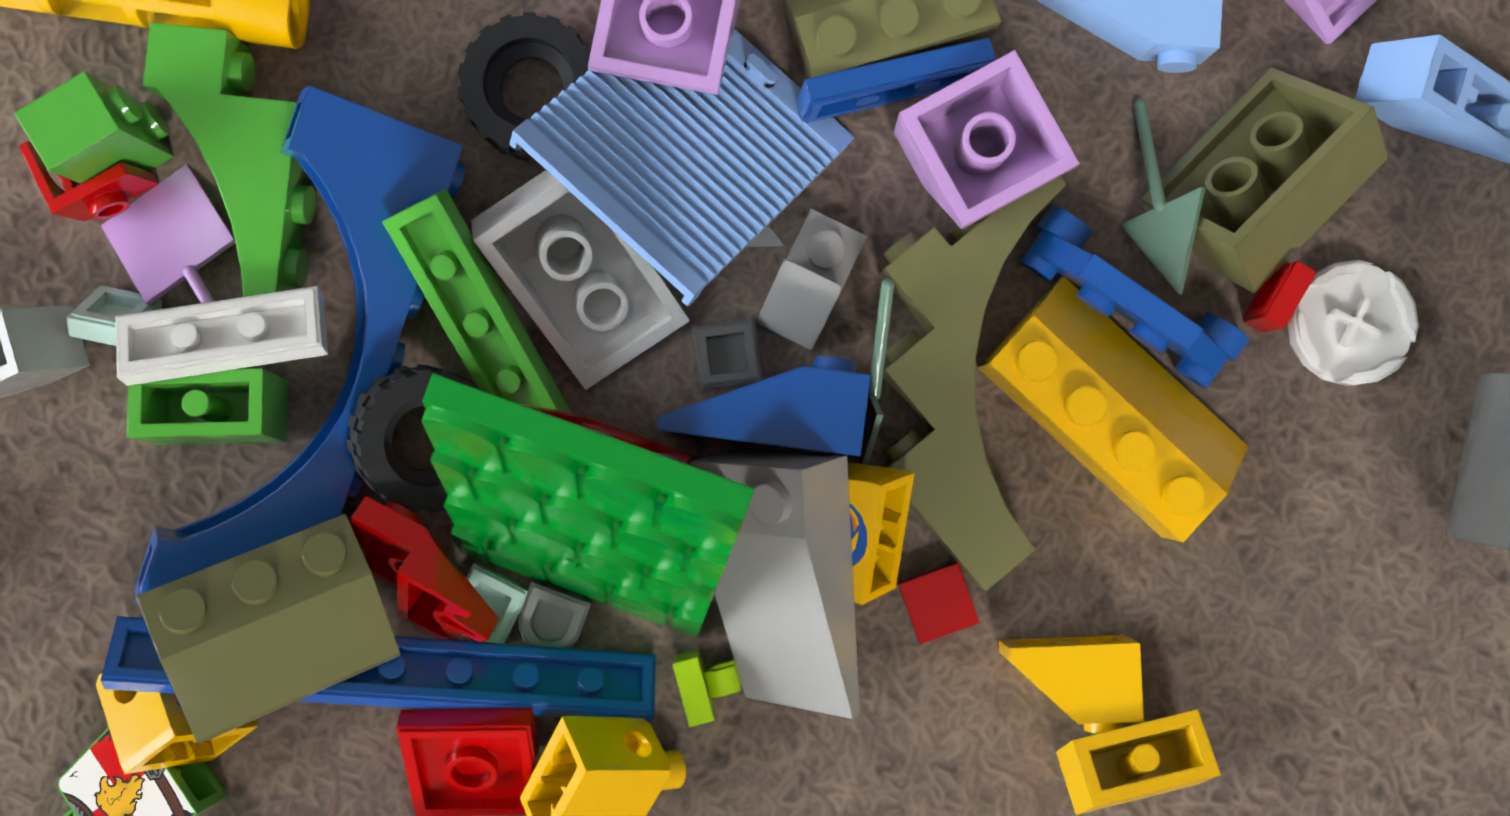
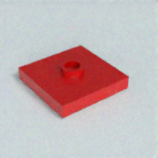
[396,708,540,816]

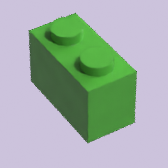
[14,71,174,184]
[127,369,288,446]

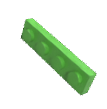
[382,189,571,413]

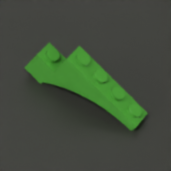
[143,22,316,363]

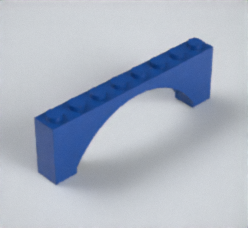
[134,85,465,605]

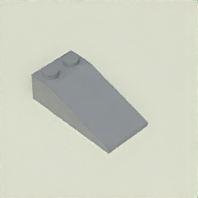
[690,447,860,719]

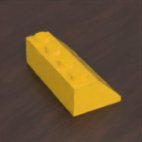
[977,276,1248,543]

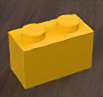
[1056,709,1221,815]

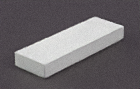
[116,286,328,386]

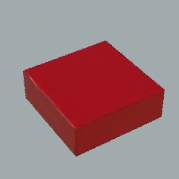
[1242,261,1317,333]
[897,561,980,645]

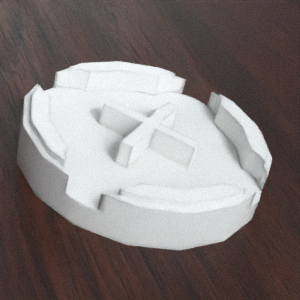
[1287,260,1419,386]

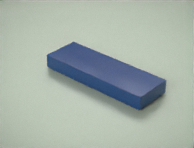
[796,37,996,123]

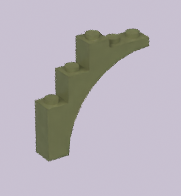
[879,176,1067,592]

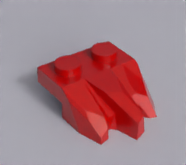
[351,496,499,642]

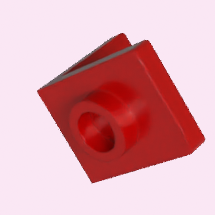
[19,141,159,222]

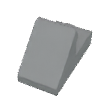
[755,209,868,350]

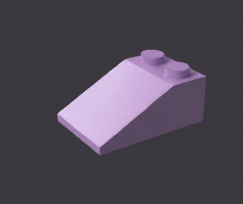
[588,0,741,95]

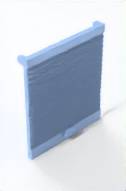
[509,29,855,307]

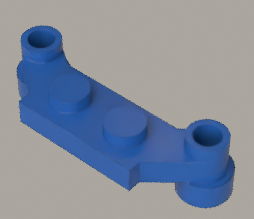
[1019,204,1250,389]

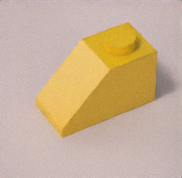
[999,635,1144,733]

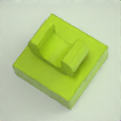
[672,648,742,727]

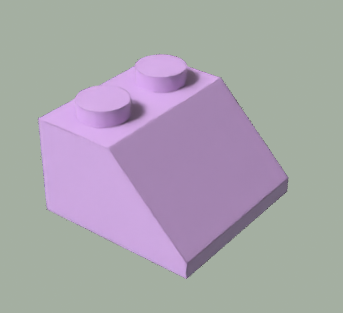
[894,50,1080,229]

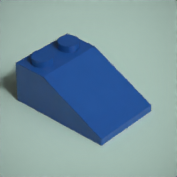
[657,356,871,456]

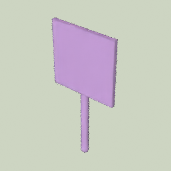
[101,163,235,305]

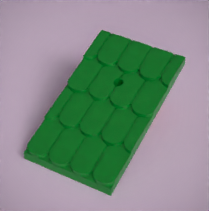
[421,373,755,638]

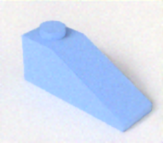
[1036,0,1223,73]
[1355,35,1510,164]

